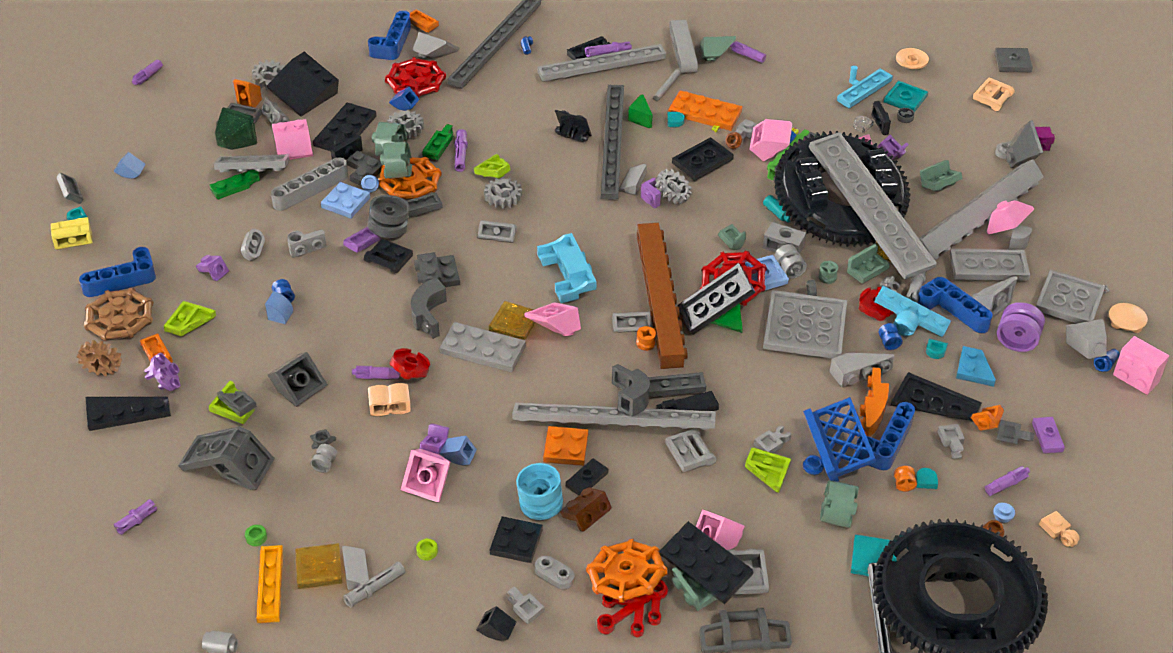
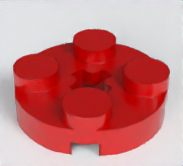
[859,287,894,321]
[390,348,430,380]

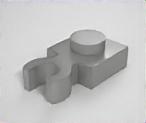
[754,425,791,453]

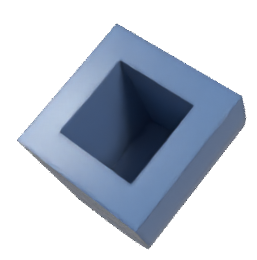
[114,152,146,178]
[265,291,293,324]
[440,436,477,465]

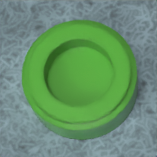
[245,525,267,546]

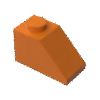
[233,79,262,108]

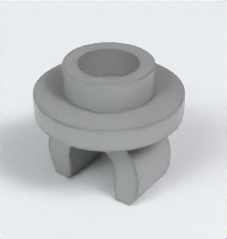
[880,276,900,292]

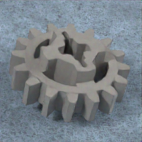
[252,59,285,90]
[387,110,424,139]
[655,169,692,204]
[484,177,522,209]

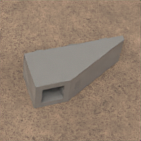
[830,353,895,387]

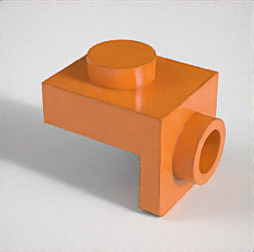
[971,405,1004,431]

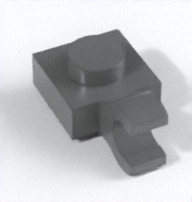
[996,420,1035,444]

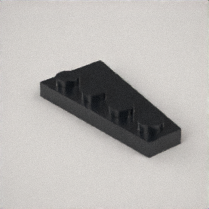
[891,372,982,422]
[85,396,171,431]

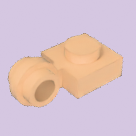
[1039,511,1080,547]

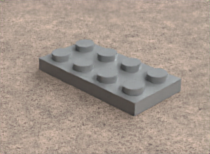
[214,154,290,172]
[950,249,1030,281]
[439,322,526,372]

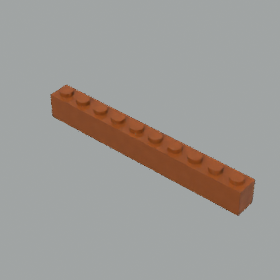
[637,222,688,369]

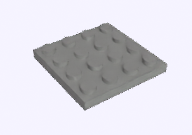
[763,290,847,358]

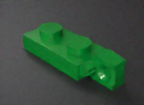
[422,124,454,161]
[210,169,260,200]

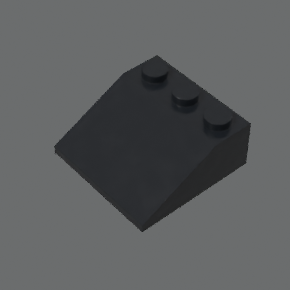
[267,51,339,116]

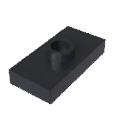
[871,101,891,135]
[331,134,363,160]
[566,458,609,496]

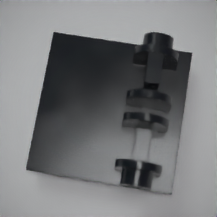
[555,110,592,142]

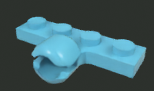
[874,285,951,337]

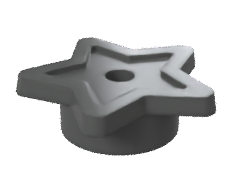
[310,429,336,449]

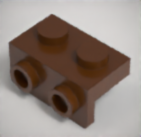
[560,487,612,532]

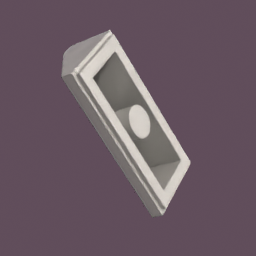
[619,164,647,195]
[478,220,517,242]
[612,312,652,332]
[342,546,369,590]

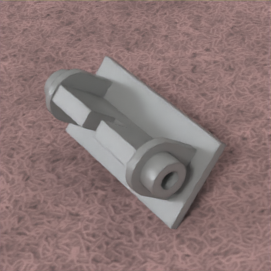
[262,97,289,124]

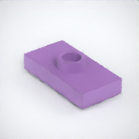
[343,227,381,253]
[1032,417,1065,454]

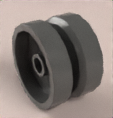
[368,195,410,238]

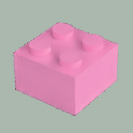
[1113,336,1170,395]

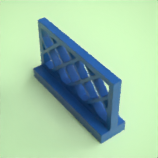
[803,397,877,482]

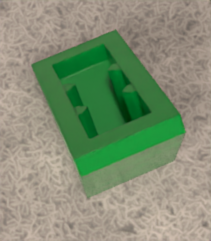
[628,94,653,128]

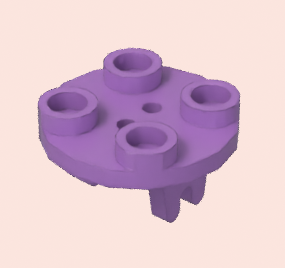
[144,353,181,391]

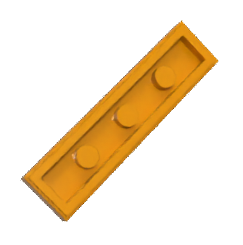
[256,545,283,623]

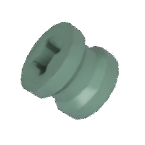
[818,260,839,284]

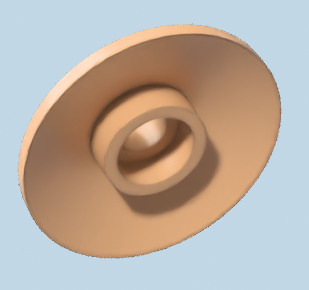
[896,48,929,69]

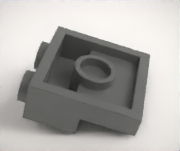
[414,252,460,287]

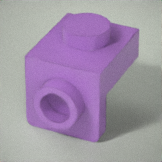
[878,135,909,160]
[641,178,661,208]
[196,255,229,281]
[419,423,449,454]

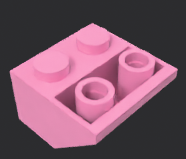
[750,119,792,162]

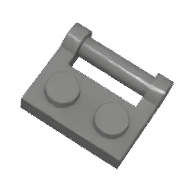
[665,428,717,472]

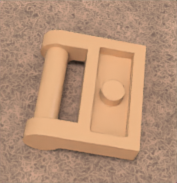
[973,78,1015,111]

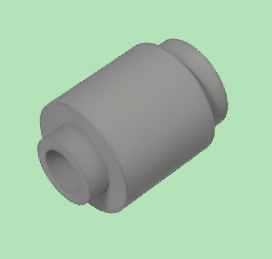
[202,630,238,653]

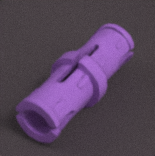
[114,499,157,535]

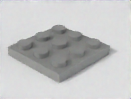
[1036,270,1105,323]

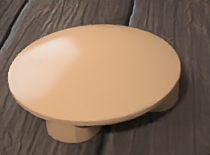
[1109,303,1148,333]

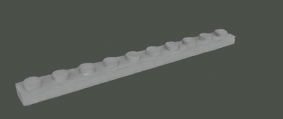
[512,403,716,430]

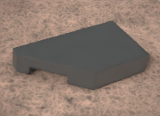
[217,391,257,417]

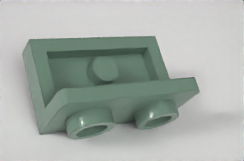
[920,160,963,191]
[847,244,890,284]
[672,567,717,611]

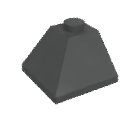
[1005,120,1043,168]

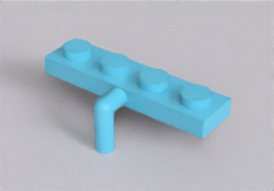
[837,66,893,108]

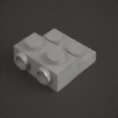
[728,548,769,595]

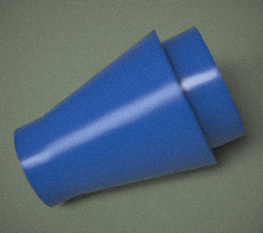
[1094,349,1120,372]

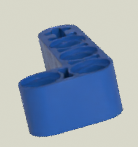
[368,11,411,60]
[79,247,156,297]
[917,277,993,333]
[855,402,915,471]

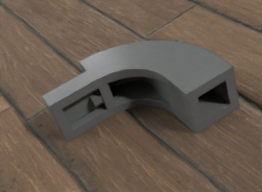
[411,277,447,339]
[612,364,650,417]

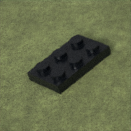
[672,137,734,181]

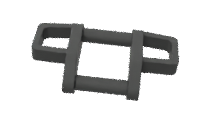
[699,608,792,653]

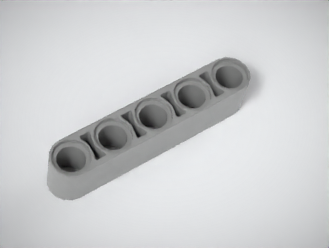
[669,20,697,73]
[271,158,348,211]

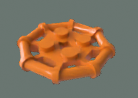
[378,157,442,199]
[586,539,668,602]

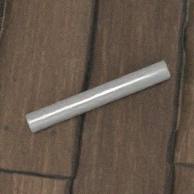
[653,69,681,101]

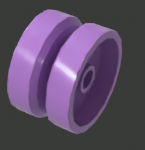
[997,303,1045,352]

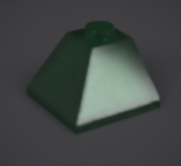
[215,107,258,150]

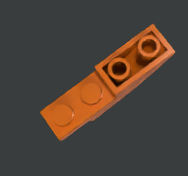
[860,368,889,437]

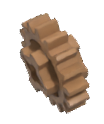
[77,340,122,376]

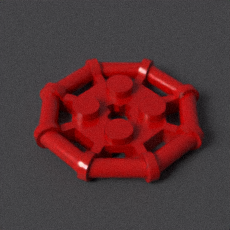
[385,57,446,98]
[700,250,767,307]

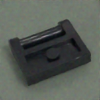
[364,238,413,273]

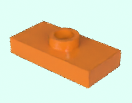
[410,9,439,33]
[140,333,173,363]

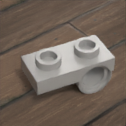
[287,229,327,258]

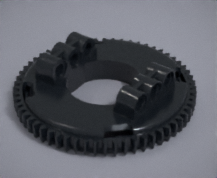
[774,131,911,247]
[872,518,1048,653]

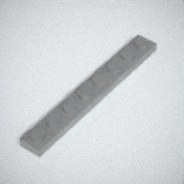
[538,44,666,81]

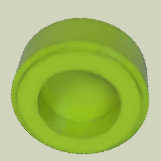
[416,539,438,561]

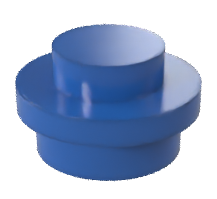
[803,455,824,475]

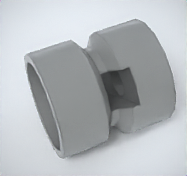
[774,244,807,279]

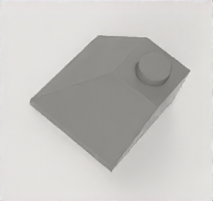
[413,32,459,59]
[972,276,1017,318]

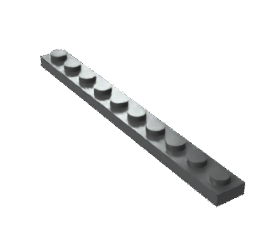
[447,0,541,89]
[601,84,624,199]

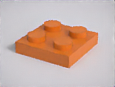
[543,426,588,466]

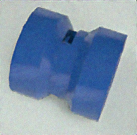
[271,279,295,303]
[878,323,903,350]

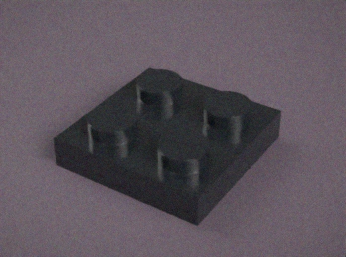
[490,516,543,563]

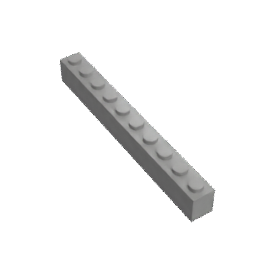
[919,159,1044,260]

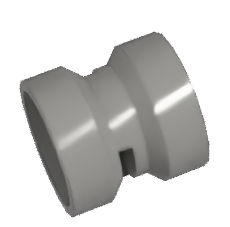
[310,444,338,473]

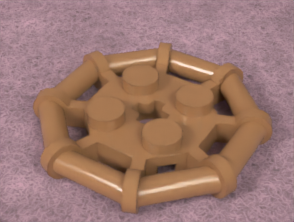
[84,288,154,341]

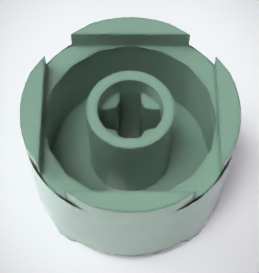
[372,122,407,156]
[380,142,412,179]
[820,480,859,528]

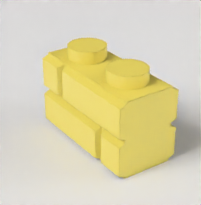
[51,217,93,249]

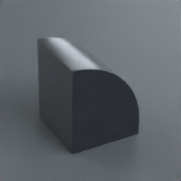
[476,606,517,641]

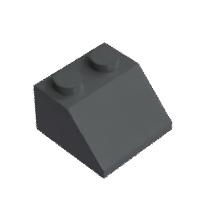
[268,352,328,406]

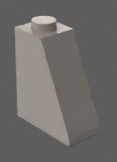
[1066,319,1107,359]

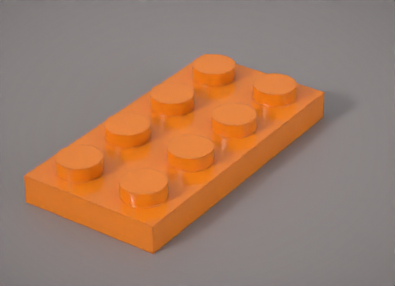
[668,90,742,131]

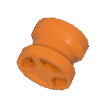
[636,326,656,351]
[894,466,917,492]

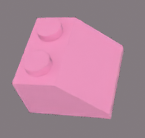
[272,119,313,160]

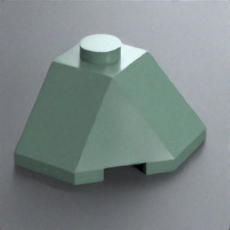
[700,36,736,61]

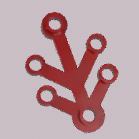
[597,580,668,637]

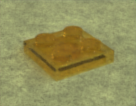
[489,301,536,340]
[295,543,342,589]

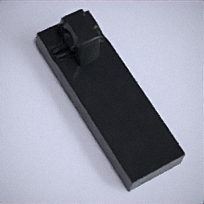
[656,391,719,411]

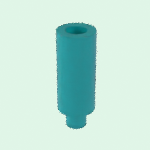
[763,195,791,223]

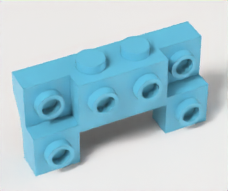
[537,233,597,303]

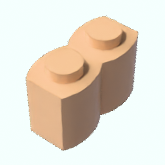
[368,383,410,416]

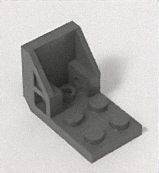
[178,426,275,490]

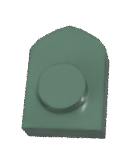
[718,224,746,250]

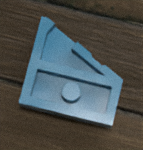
[956,346,996,387]

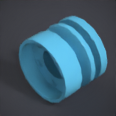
[516,463,563,520]

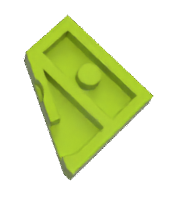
[473,154,511,179]
[163,301,216,336]
[209,380,255,424]
[745,447,791,493]

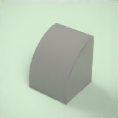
[1008,225,1032,250]

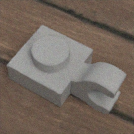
[735,119,758,141]
[938,424,965,459]
[507,587,545,624]

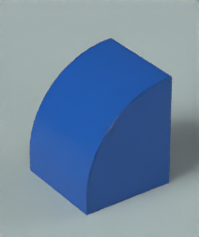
[389,87,420,111]

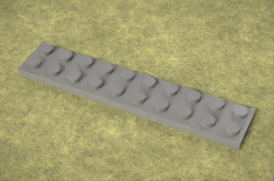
[809,132,937,279]

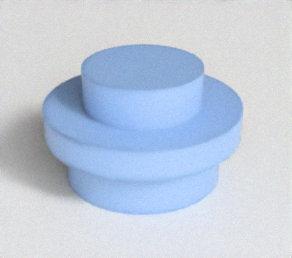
[361,175,379,193]
[993,503,1015,523]

